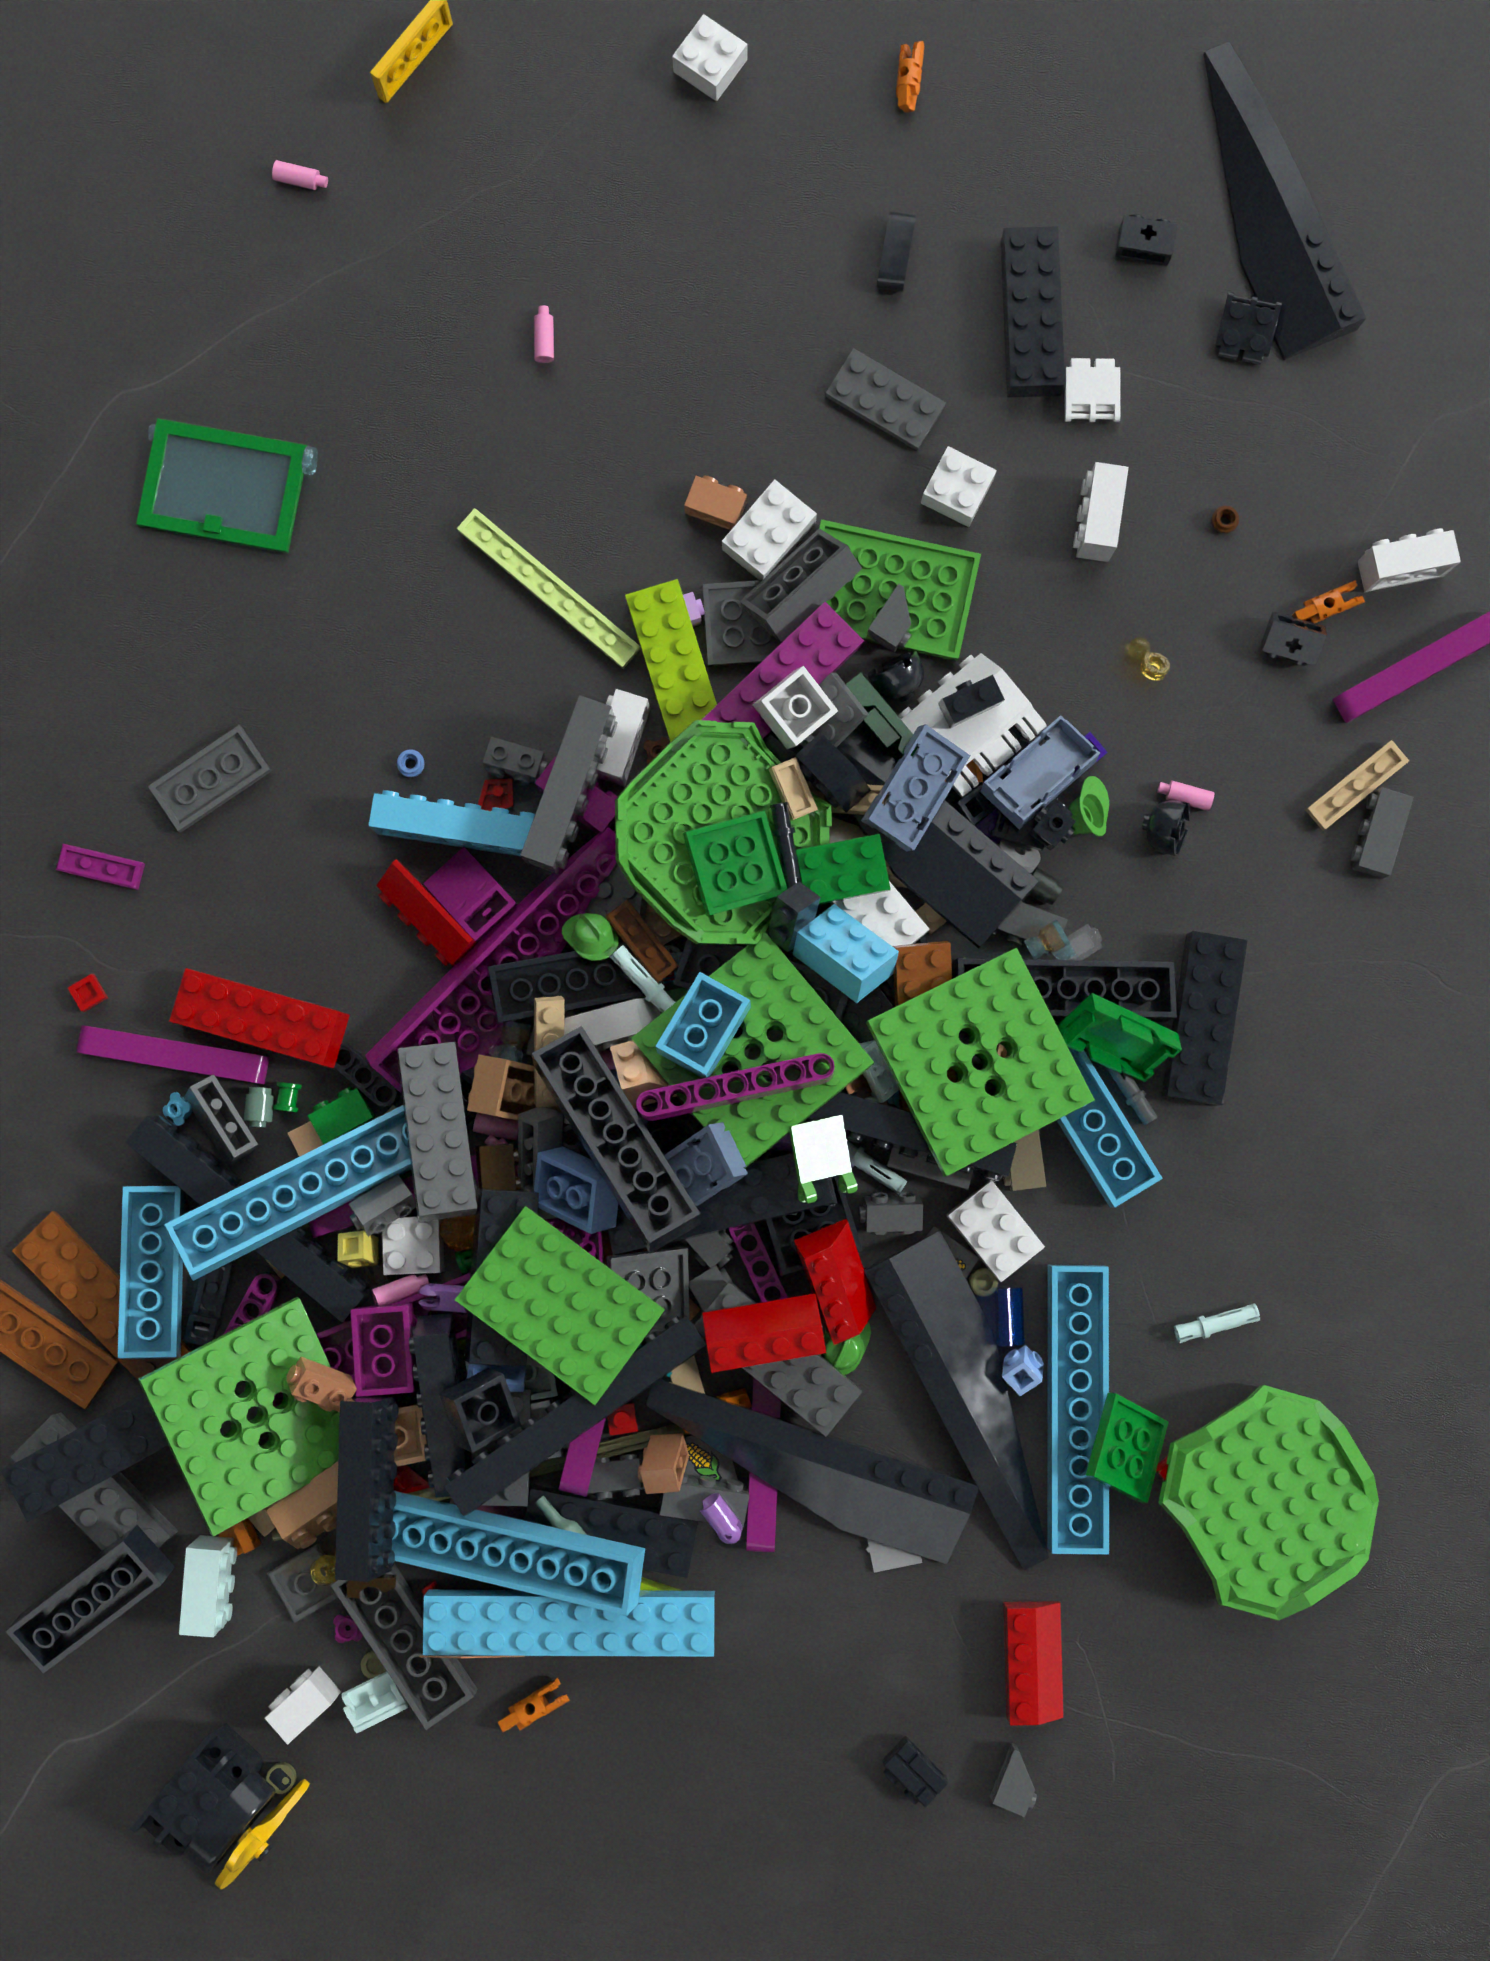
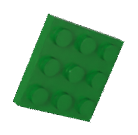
[683,811,787,916]
[1086,1393,1169,1503]

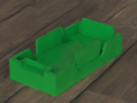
[1057,993,1182,1082]

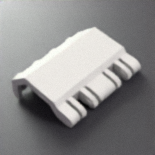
[898,653,1047,798]

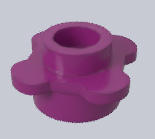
[333,1614,363,1643]

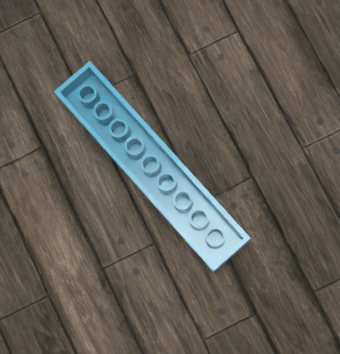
[164,1105,411,1281]
[1047,1265,1109,1554]
[392,1491,645,1616]
[423,1589,715,1657]

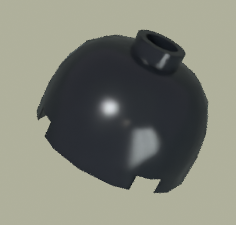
[868,651,924,702]
[1142,800,1190,856]

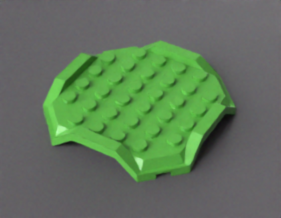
[615,720,832,945]
[1158,1385,1379,1620]

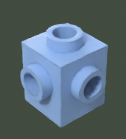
[1002,1345,1044,1396]

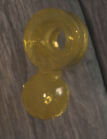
[1129,637,1170,681]
[310,1547,337,1586]

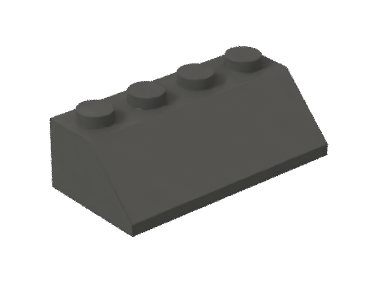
[739,529,862,642]

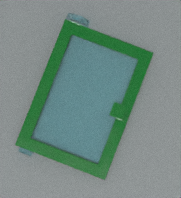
[136,418,318,553]

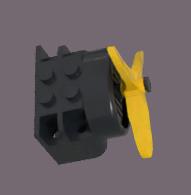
[130,1723,310,1889]

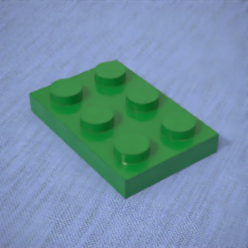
[796,834,891,904]

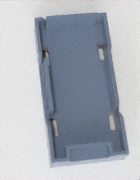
[980,716,1100,830]
[861,724,971,851]
[664,1122,748,1206]

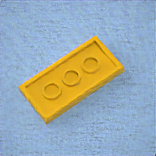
[370,0,453,103]

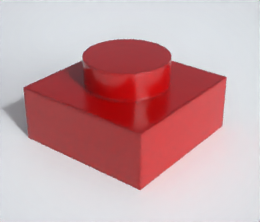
[68,974,108,1012]
[607,1402,638,1435]

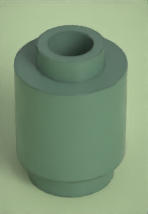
[244,1087,274,1128]

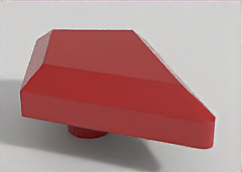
[478,778,514,811]
[393,1465,429,1494]

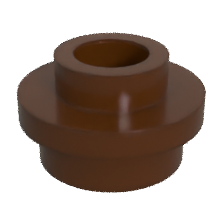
[1211,506,1239,534]

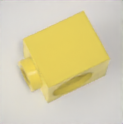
[338,1230,378,1268]

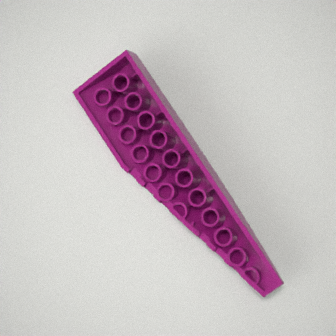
[365,826,617,1093]

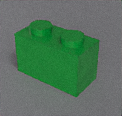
[307,1087,377,1145]

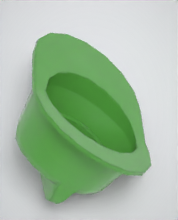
[1068,776,1109,836]
[562,913,618,961]
[819,1322,871,1375]

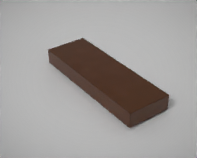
[605,899,679,983]

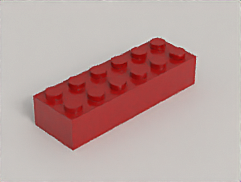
[169,968,350,1068]

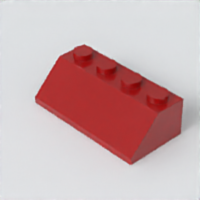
[376,859,477,966]
[794,1219,876,1345]
[702,1293,826,1373]
[1003,1601,1063,1726]

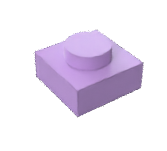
[683,592,705,627]

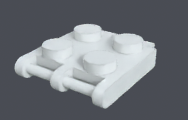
[1065,358,1120,422]

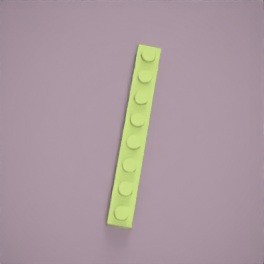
[457,508,641,669]

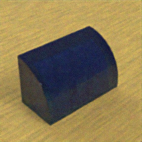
[995,1287,1025,1346]

